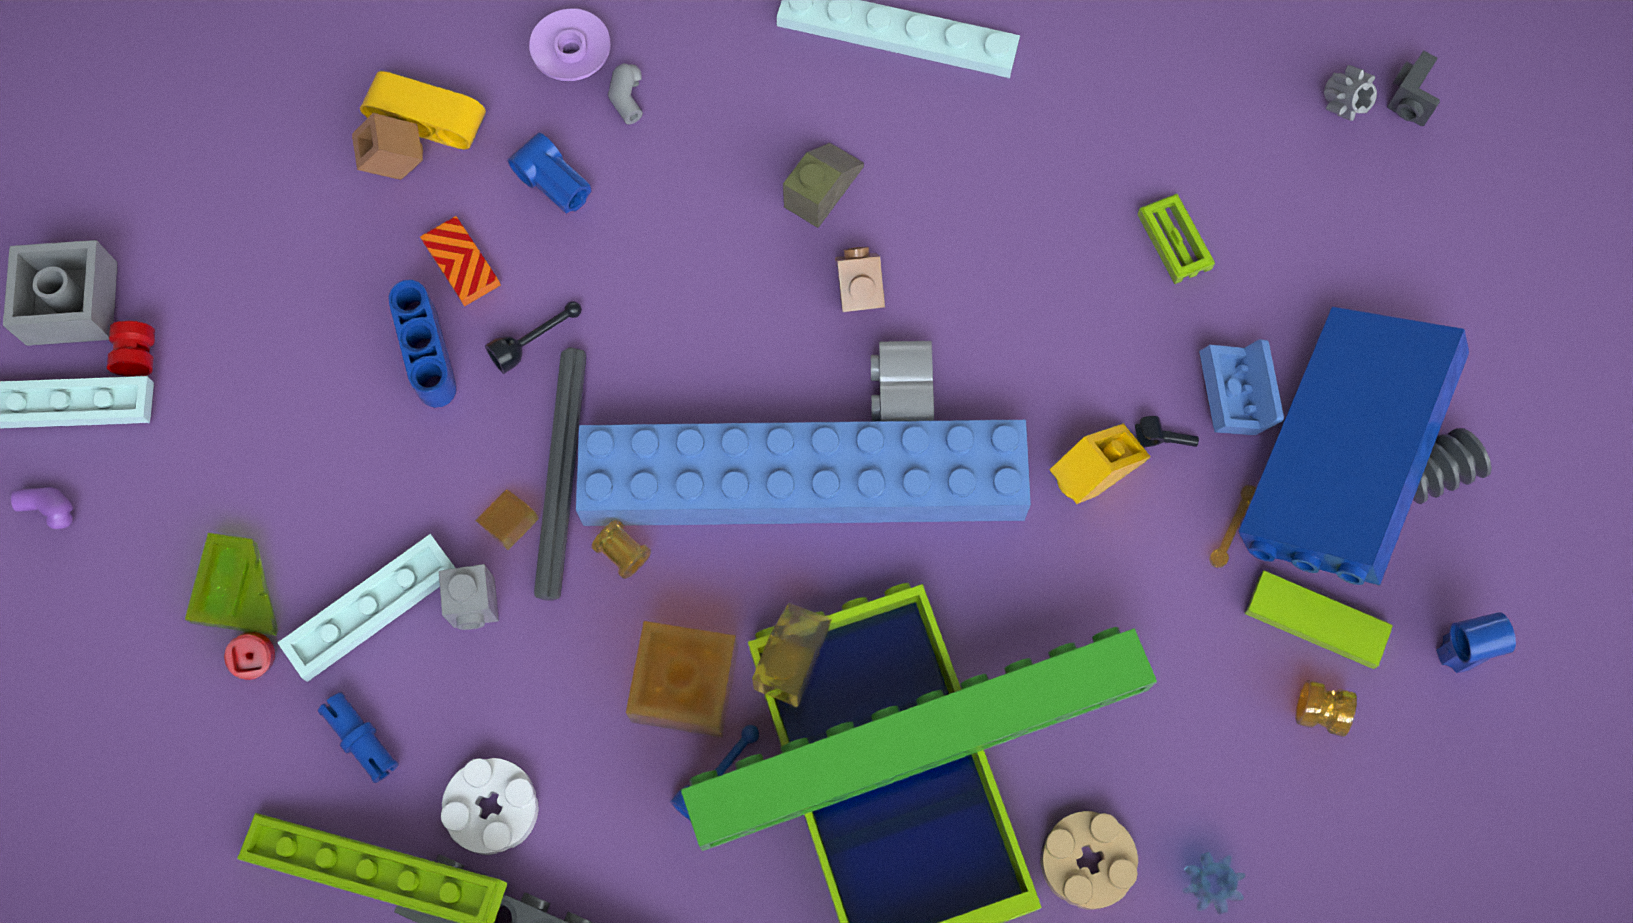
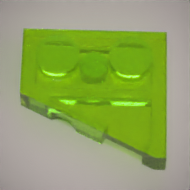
[185,533,278,636]

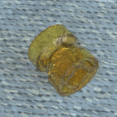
[1295,679,1357,737]

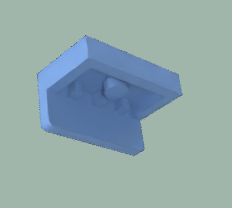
[1199,339,1284,435]

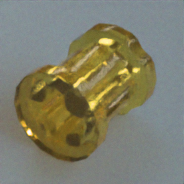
[591,520,651,579]

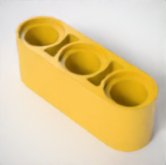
[360,71,486,150]

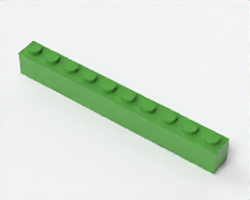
[681,627,1157,851]

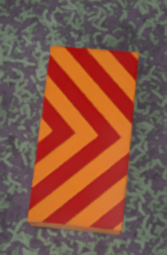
[420,216,501,307]

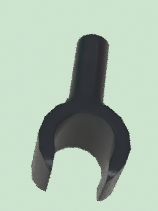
[1135,416,1199,447]

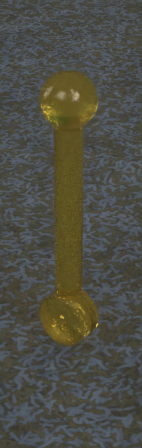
[1209,485,1256,568]

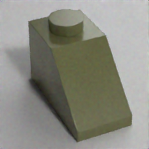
[783,143,864,228]

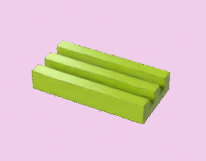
[1137,194,1215,284]

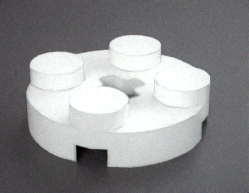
[441,758,539,855]

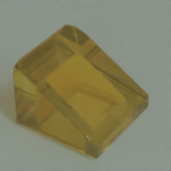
[475,489,539,551]

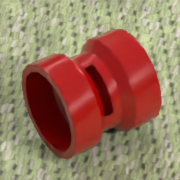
[107,321,155,377]

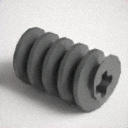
[1413,428,1492,504]

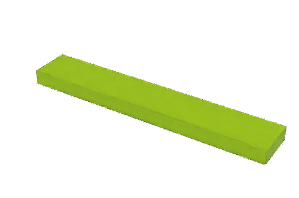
[237,813,507,923]

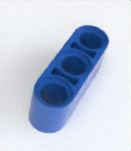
[388,280,457,408]

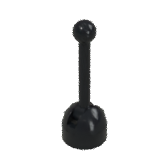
[485,301,582,374]

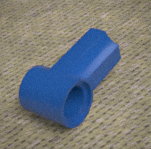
[507,132,592,214]
[1436,612,1516,673]

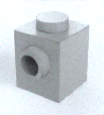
[439,564,499,630]

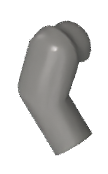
[608,63,643,124]

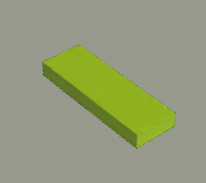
[1245,570,1393,669]

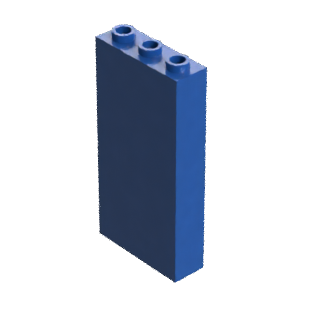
[1239,307,1469,586]

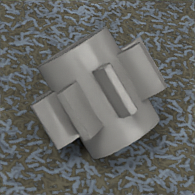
[1324,65,1377,121]

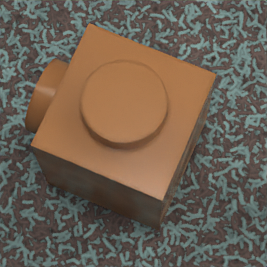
[352,113,423,180]

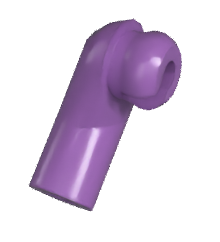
[11,487,73,529]

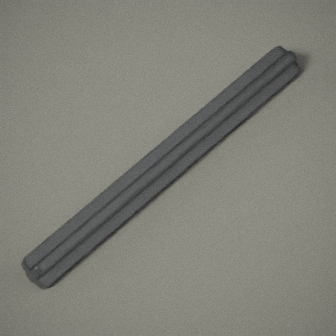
[534,347,586,601]

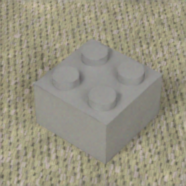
[3,240,118,346]

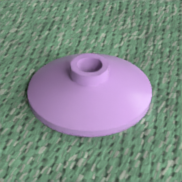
[529,9,611,81]

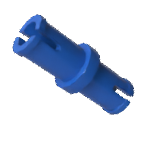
[318,692,399,783]

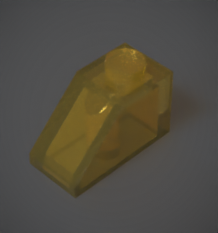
[752,603,832,707]

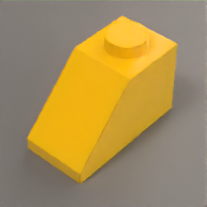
[1049,423,1151,504]

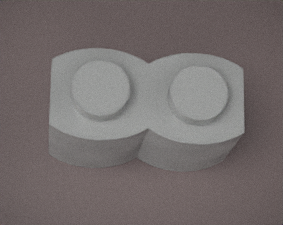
[871,341,934,421]

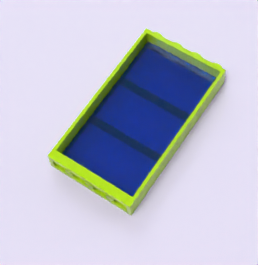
[748,583,1042,923]

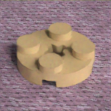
[1040,811,1138,910]

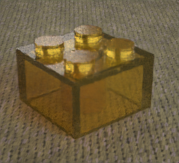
[625,621,739,737]

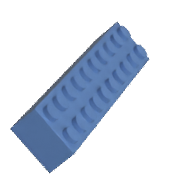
[576,420,1031,526]

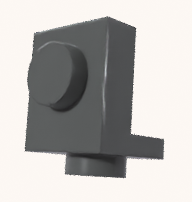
[1387,50,1440,126]

